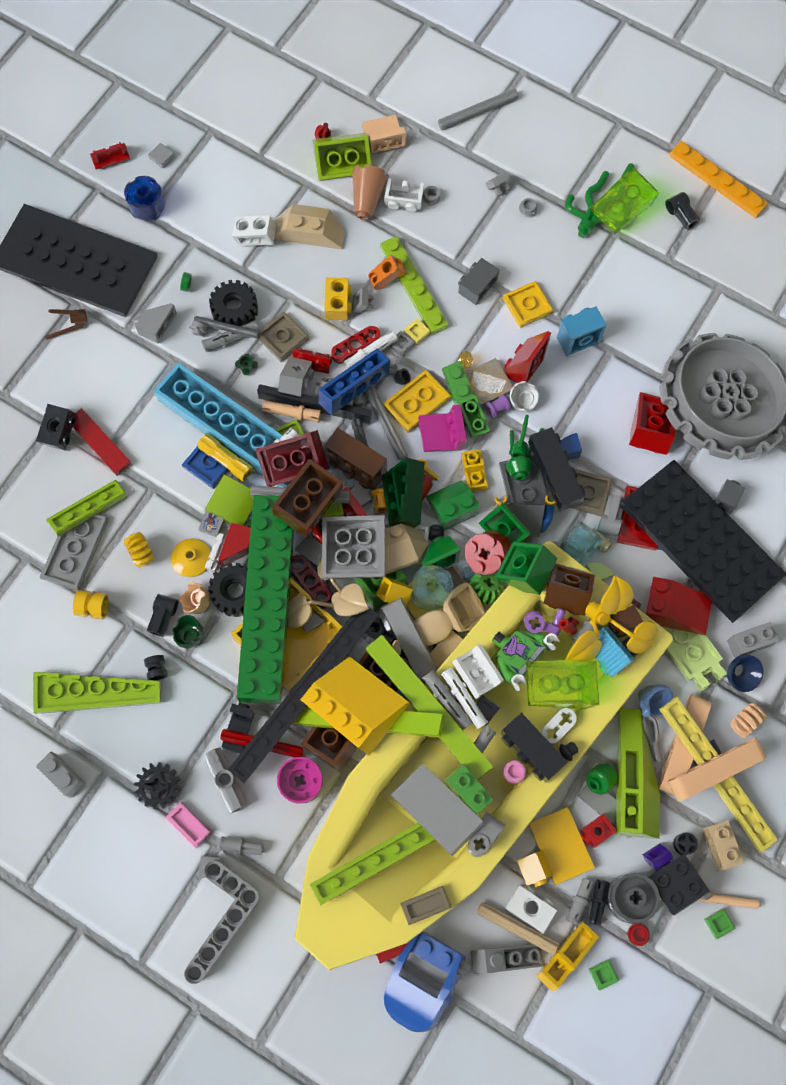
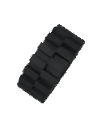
[209,280,258,326]
[208,563,248,617]

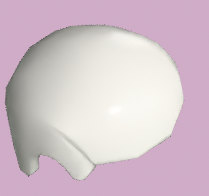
[509,381,539,412]

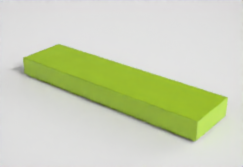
[46,479,127,537]

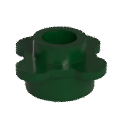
[235,354,258,375]

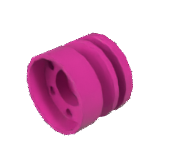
[277,757,323,804]

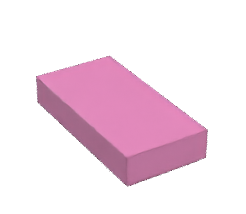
[165,802,212,848]

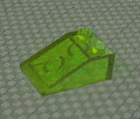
[590,167,660,235]
[526,660,599,709]

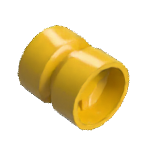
[73,590,109,620]

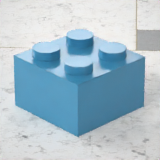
[557,306,607,357]

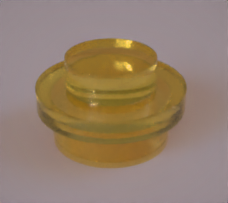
[457,351,473,370]

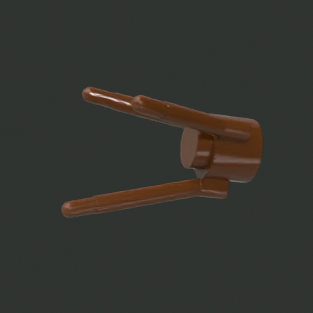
[45,309,87,339]

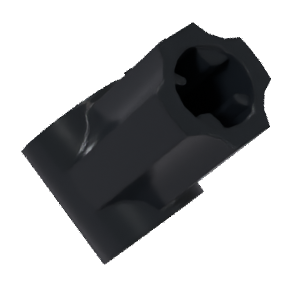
[665,192,700,230]
[146,594,179,637]

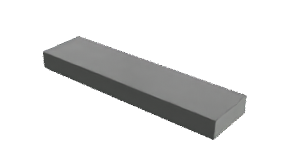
[382,598,438,681]

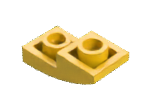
[461,449,488,492]

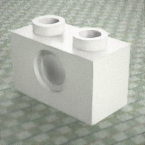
[504,884,557,934]

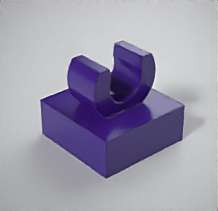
[642,843,674,871]

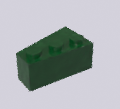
[381,457,424,528]

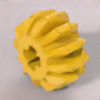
[124,532,154,568]

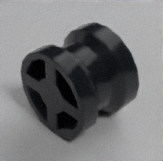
[673,832,698,855]

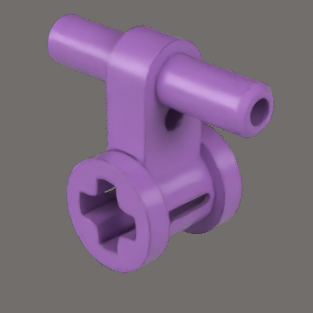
[524,608,566,651]

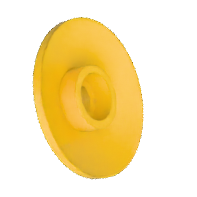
[171,538,210,577]

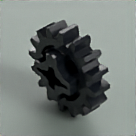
[134,762,182,810]

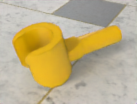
[418,459,439,480]

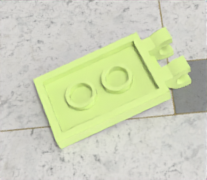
[663,627,727,692]

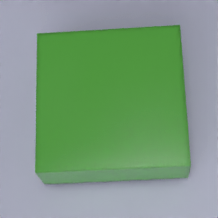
[704,908,736,939]
[588,959,619,991]

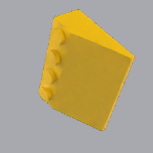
[300,656,410,755]

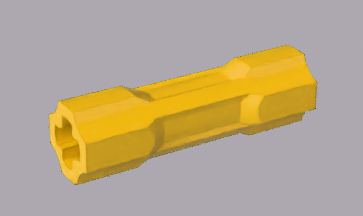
[197,433,254,482]

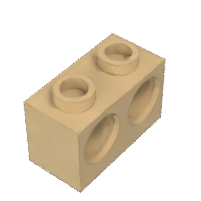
[702,820,744,871]

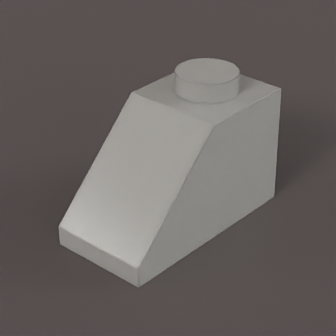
[135,303,177,344]

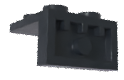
[649,854,713,916]

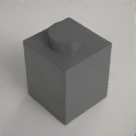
[715,479,745,514]

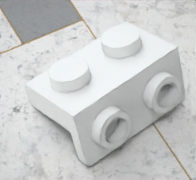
[452,644,504,699]

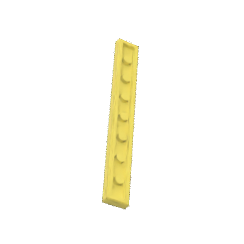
[659,696,778,853]

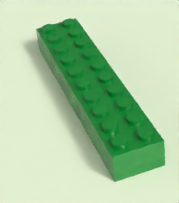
[237,495,294,704]

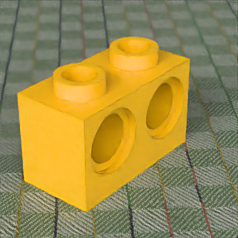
[324,277,352,321]

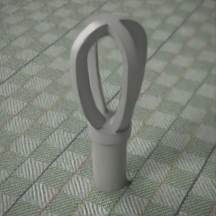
[642,716,663,762]

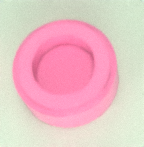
[503,760,526,784]

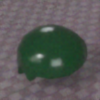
[172,615,203,649]

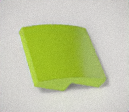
[205,475,253,526]

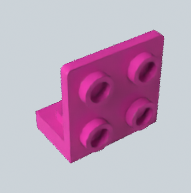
[418,405,467,452]

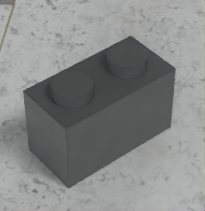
[458,258,500,305]

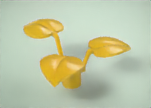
[566,576,658,663]

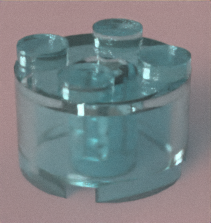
[559,522,604,565]
[410,565,454,612]

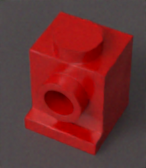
[580,813,617,848]

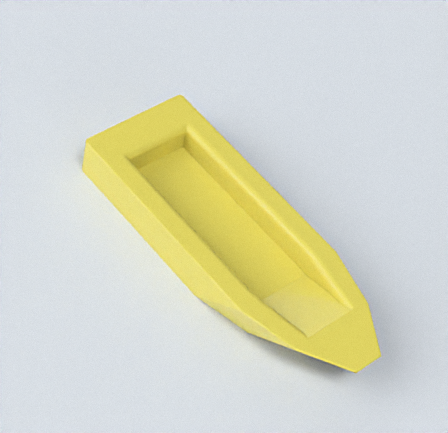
[295,541,673,970]

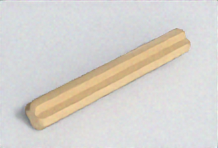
[477,902,559,955]

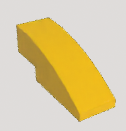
[536,921,599,992]

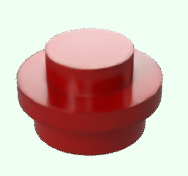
[627,923,650,946]

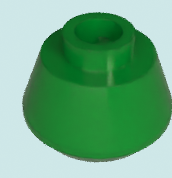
[506,456,533,481]

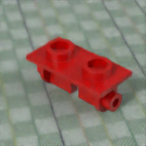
[90,142,130,170]
[292,348,333,374]

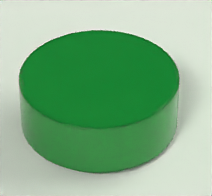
[180,272,192,292]

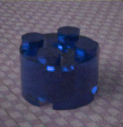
[124,176,165,220]

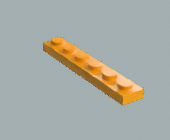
[669,140,768,218]

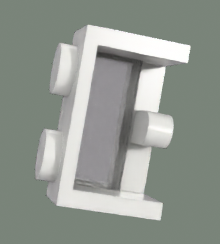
[384,178,424,212]

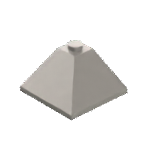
[322,515,385,579]

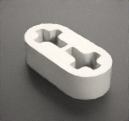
[540,708,577,744]

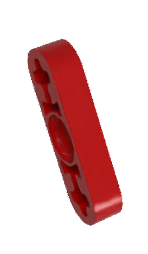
[331,326,380,364]

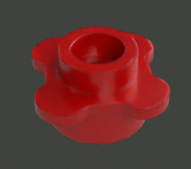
[315,122,331,139]

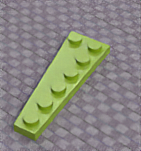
[33,672,161,714]

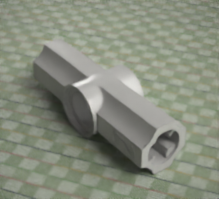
[204,747,247,814]

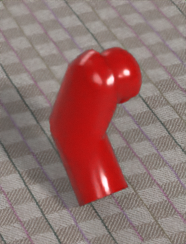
[559,617,579,635]

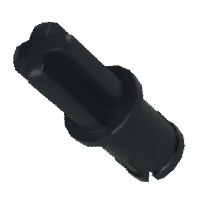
[589,879,610,926]

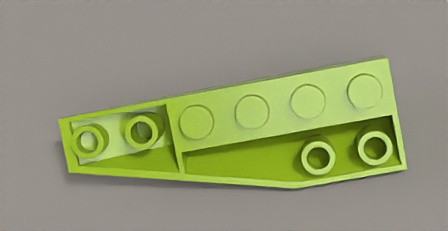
[615,707,660,839]

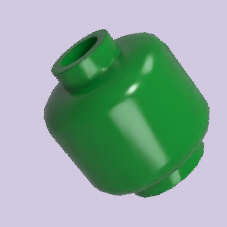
[586,763,618,795]

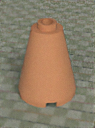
[352,165,389,220]

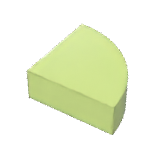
[586,562,614,580]

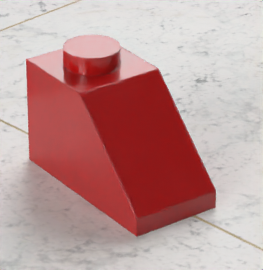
[218,522,251,566]

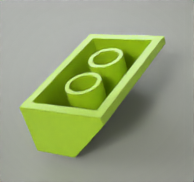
[313,132,372,180]

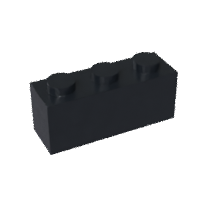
[501,712,568,783]

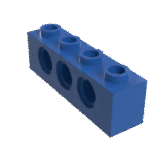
[319,348,390,415]

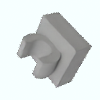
[485,172,510,195]
[352,288,374,314]

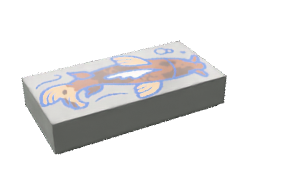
[198,511,224,537]

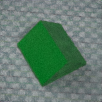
[479,502,531,545]

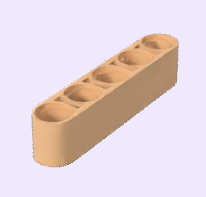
[658,694,712,796]
[668,738,767,802]

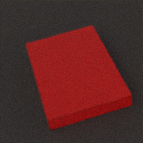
[617,486,658,551]

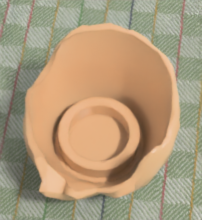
[179,581,210,614]

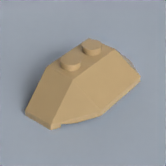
[274,204,345,249]
[385,523,428,574]

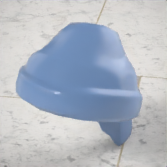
[638,684,674,717]

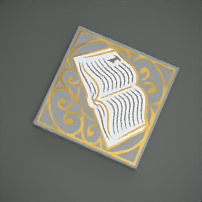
[465,358,513,407]

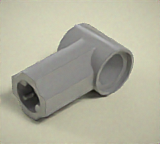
[597,495,624,536]

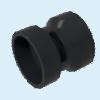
[144,655,168,681]

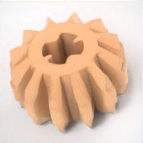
[730,703,767,738]

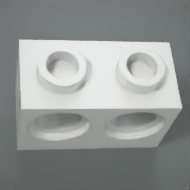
[232,214,277,246]

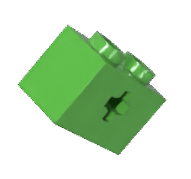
[443,765,493,815]

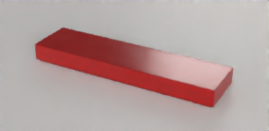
[73,408,132,476]

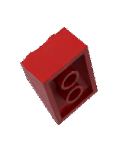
[504,331,551,383]
[629,392,675,455]
[646,576,712,636]

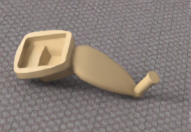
[392,583,485,655]

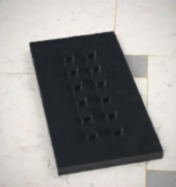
[0,204,158,317]

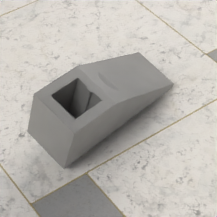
[471,944,543,974]

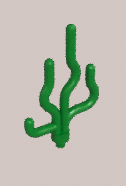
[565,163,635,238]

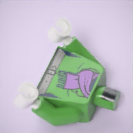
[492,631,560,691]

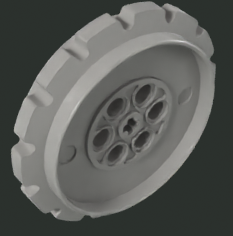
[659,333,786,460]

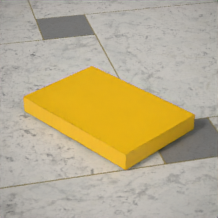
[383,370,451,433]
[529,807,595,885]

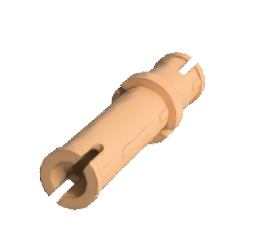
[262,400,321,423]

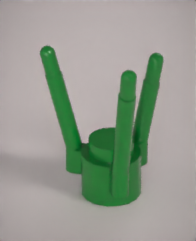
[509,415,544,458]

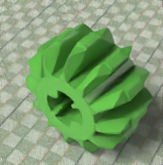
[469,573,504,606]

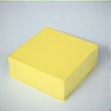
[403,318,430,345]

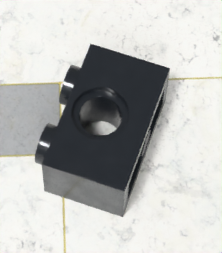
[36,404,77,451]

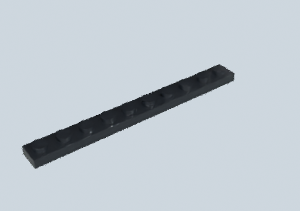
[228,607,379,783]

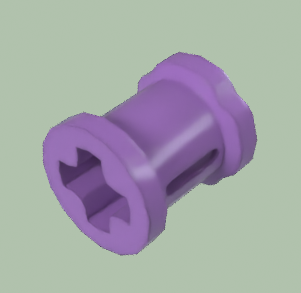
[485,395,511,419]

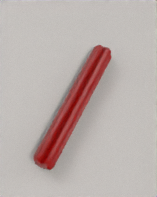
[220,729,303,757]

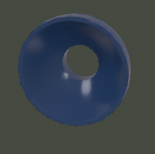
[727,654,764,692]

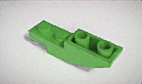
[442,361,490,438]

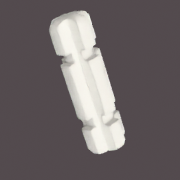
[205,533,227,572]

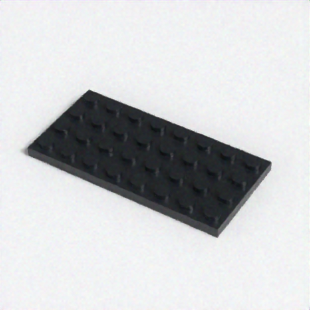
[619,460,786,623]

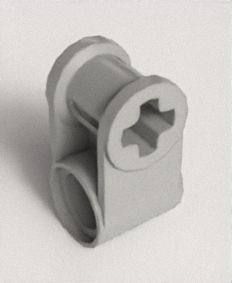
[467,812,506,857]

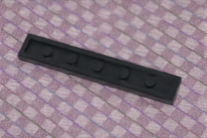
[257,384,372,424]

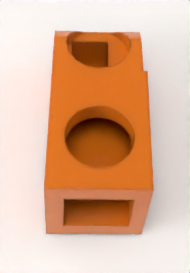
[368,255,407,290]

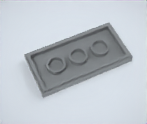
[39,514,109,591]
[391,764,484,856]

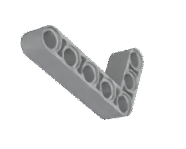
[184,860,259,984]

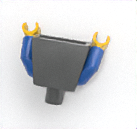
[495,495,556,544]

